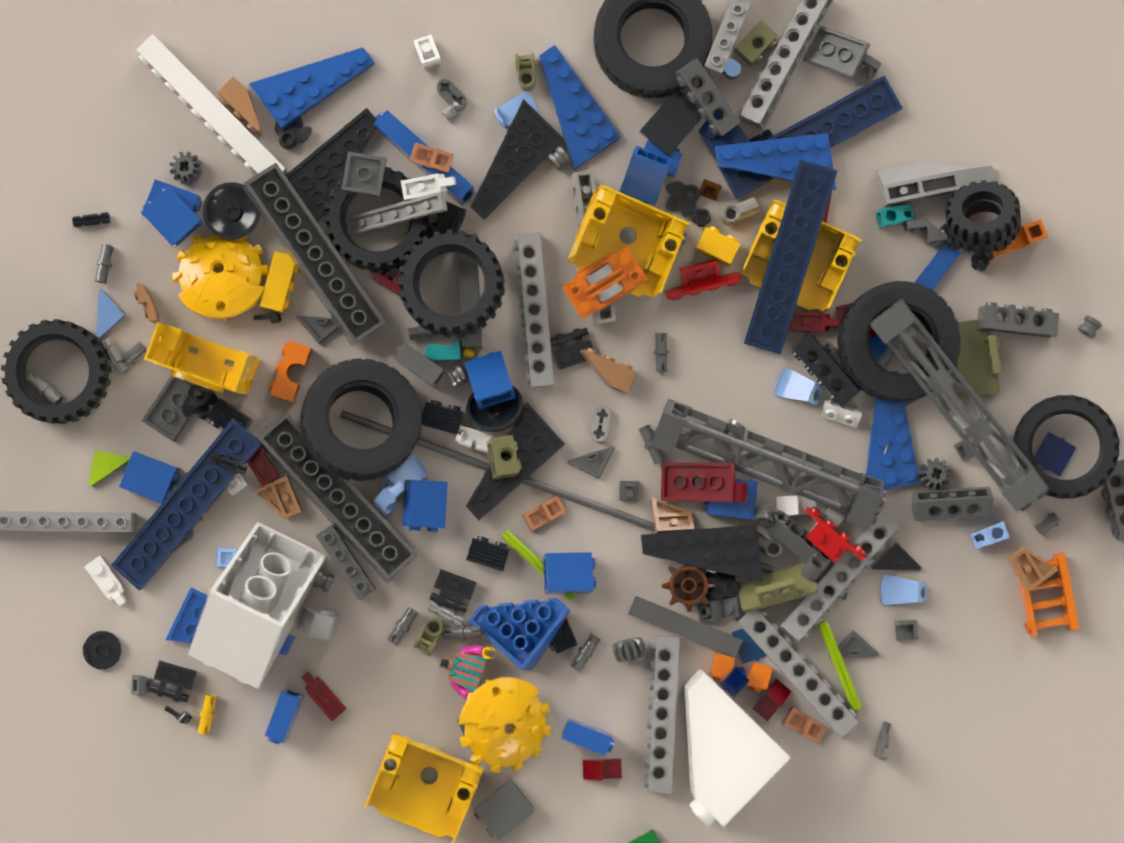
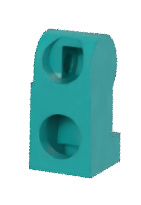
[875,205,915,229]
[425,340,461,361]

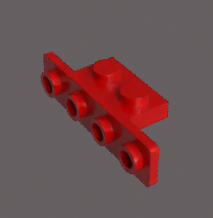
[665,259,742,300]
[804,506,867,563]

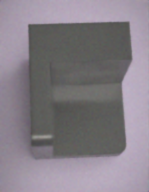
[894,619,919,641]

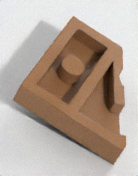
[254,476,303,519]
[1008,547,1058,591]

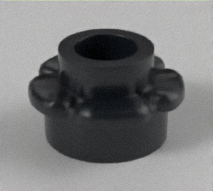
[692,209,711,227]
[971,252,990,271]

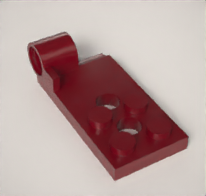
[661,462,748,503]

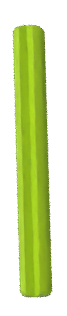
[501,530,576,600]
[818,620,862,711]

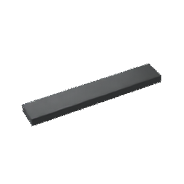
[628,596,743,658]

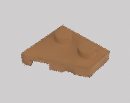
[650,498,695,533]

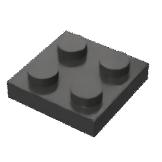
[342,152,387,197]

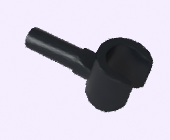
[253,312,282,324]
[164,706,192,724]

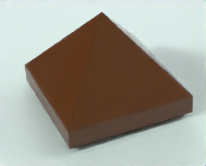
[700,179,722,201]

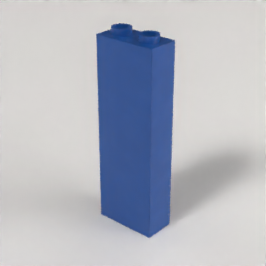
[374,110,474,206]

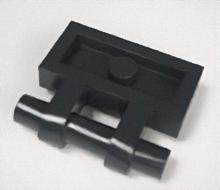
[550,328,593,370]
[429,569,477,613]
[150,660,197,703]

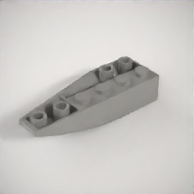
[876,162,995,207]

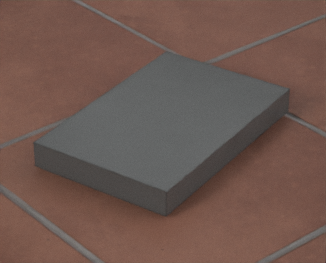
[803,26,870,79]
[142,375,199,442]

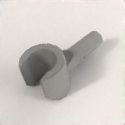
[441,102,458,121]

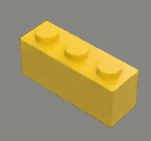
[259,251,299,314]

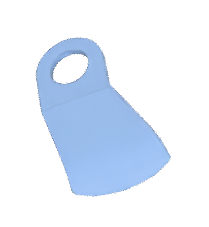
[494,91,539,128]
[775,367,822,405]
[381,454,428,489]
[880,574,928,605]

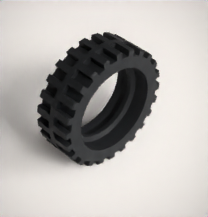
[325,167,430,272]
[398,230,505,338]
[1,319,112,424]
[1013,395,1120,499]

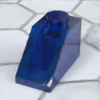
[718,665,750,697]

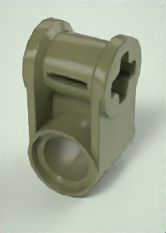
[515,53,535,91]
[413,617,444,656]

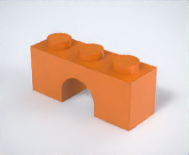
[987,219,1048,260]
[269,340,313,403]
[709,652,772,693]

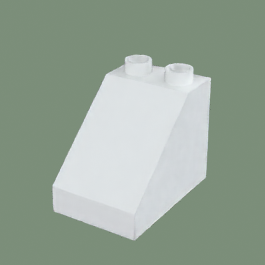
[188,522,327,689]
[684,669,790,827]

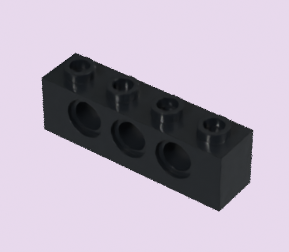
[792,331,860,406]

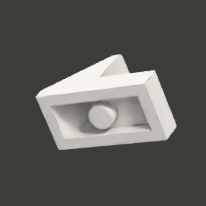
[413,35,441,69]
[776,496,816,516]

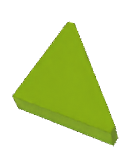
[88,451,131,486]

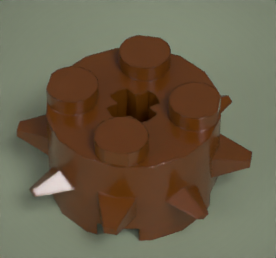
[662,564,715,612]

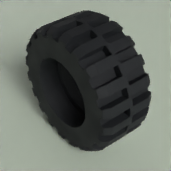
[945,180,1021,254]

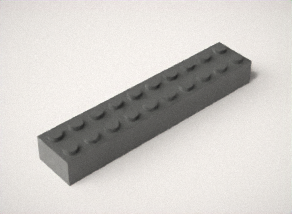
[243,163,386,346]
[257,413,417,583]

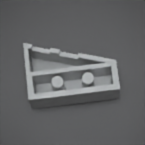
[297,607,340,641]

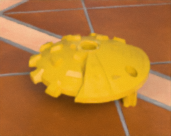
[173,234,268,322]
[459,677,551,773]

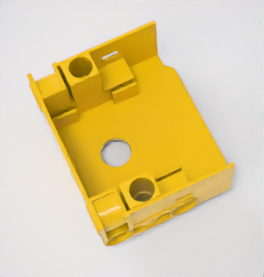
[567,184,690,298]
[740,199,862,312]
[144,322,261,395]
[364,732,484,843]

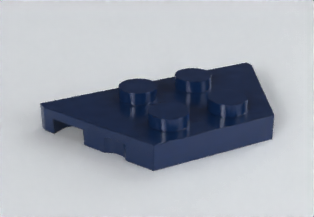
[699,109,749,163]

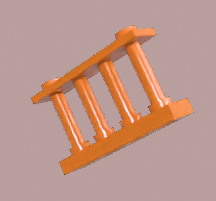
[1014,552,1080,637]

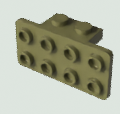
[956,319,1003,399]
[738,563,818,613]

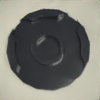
[83,631,122,669]

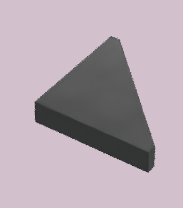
[296,315,339,345]
[567,446,615,479]
[829,630,879,658]
[874,721,891,761]

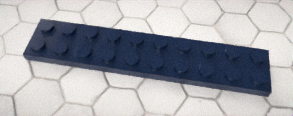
[718,75,903,200]
[744,159,838,354]
[111,418,262,590]

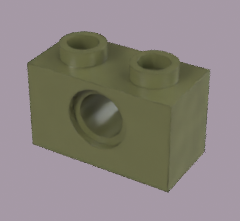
[734,20,778,67]
[486,435,521,480]

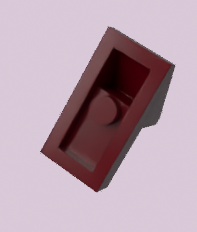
[373,272,401,296]
[752,679,791,721]
[583,758,622,781]

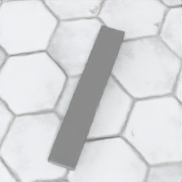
[345,191,447,237]

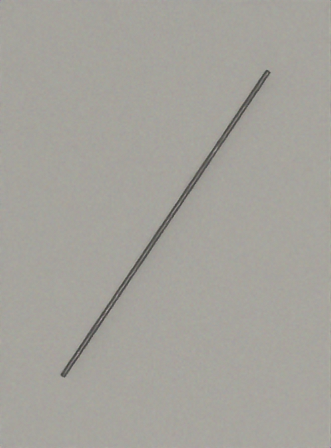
[340,410,848,600]

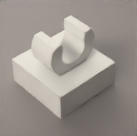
[226,474,248,496]

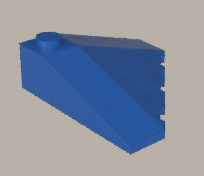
[468,597,570,671]

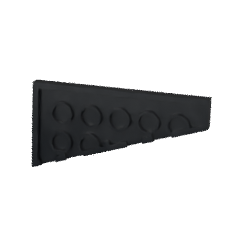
[470,99,564,220]
[285,108,376,223]
[466,402,565,521]
[641,524,763,582]

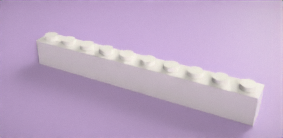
[137,34,288,175]

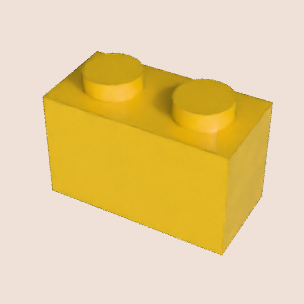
[695,226,741,266]

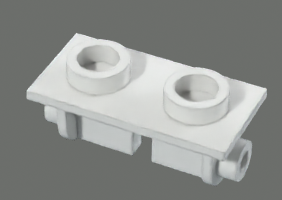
[820,399,862,428]
[455,425,497,454]

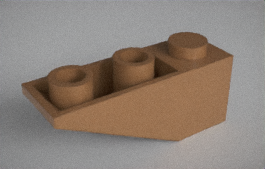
[217,77,263,135]
[580,348,637,393]

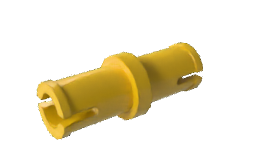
[197,694,217,735]

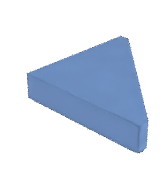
[96,289,126,339]

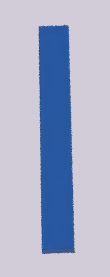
[869,242,961,361]

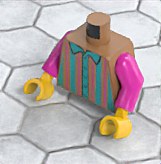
[440,645,495,700]

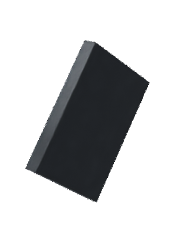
[639,89,702,157]

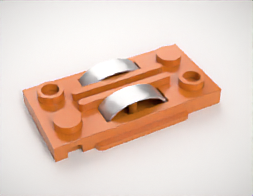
[561,246,648,319]

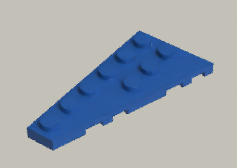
[539,45,621,170]
[249,47,375,129]
[715,133,836,191]
[865,371,920,490]
[165,587,296,655]

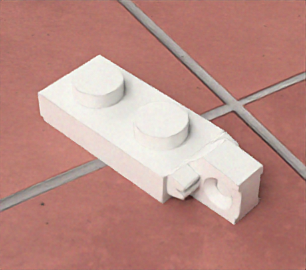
[401,174,456,200]
[85,555,127,606]

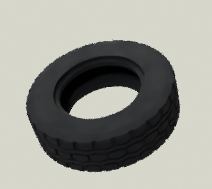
[594,0,712,98]
[837,281,961,402]
[300,358,422,481]

